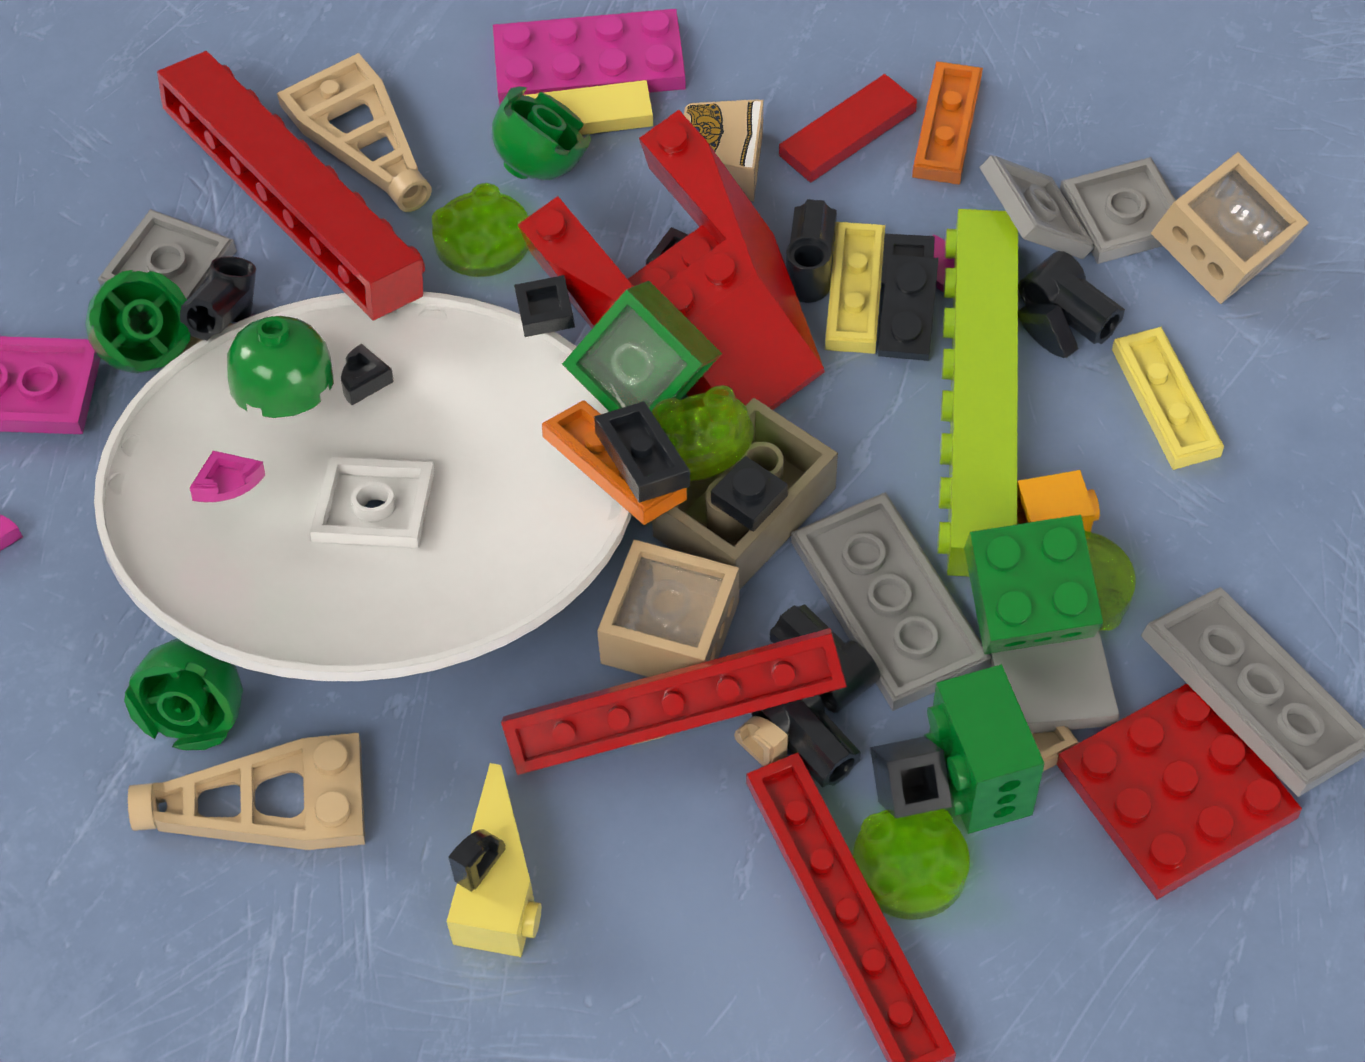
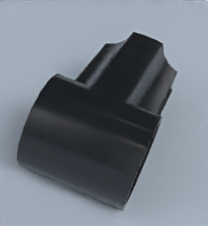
[786,199,837,303]
[1018,251,1125,344]
[180,256,256,341]
[770,604,880,713]
[751,695,861,788]

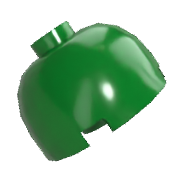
[491,86,591,180]
[85,270,191,373]
[227,316,334,418]
[124,639,243,750]

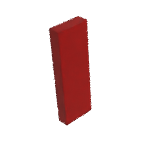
[779,74,917,183]

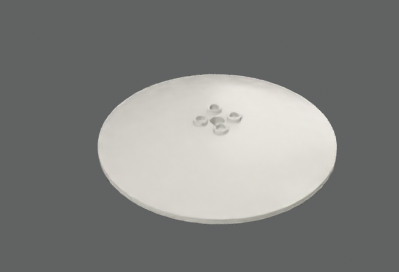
[94,292,632,681]

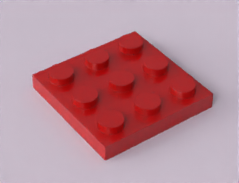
[1057,683,1302,900]

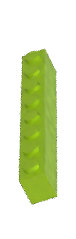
[937,209,1018,577]

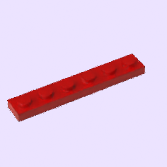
[501,628,847,775]
[746,753,956,1062]

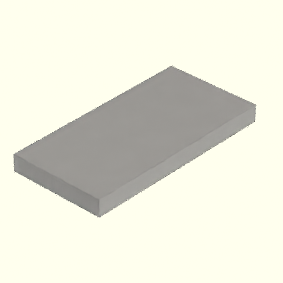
[791,492,991,711]
[1141,587,1365,797]

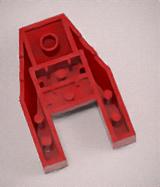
[517,110,825,423]

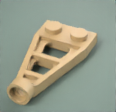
[277,53,432,212]
[128,733,366,850]

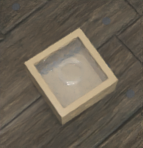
[1151,152,1309,304]
[597,540,739,677]

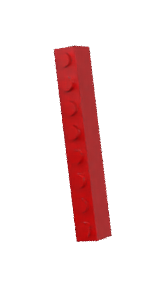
[157,51,425,321]

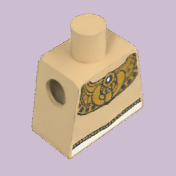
[684,99,763,202]

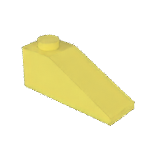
[446,763,542,957]

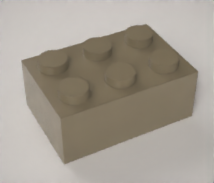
[652,398,838,590]

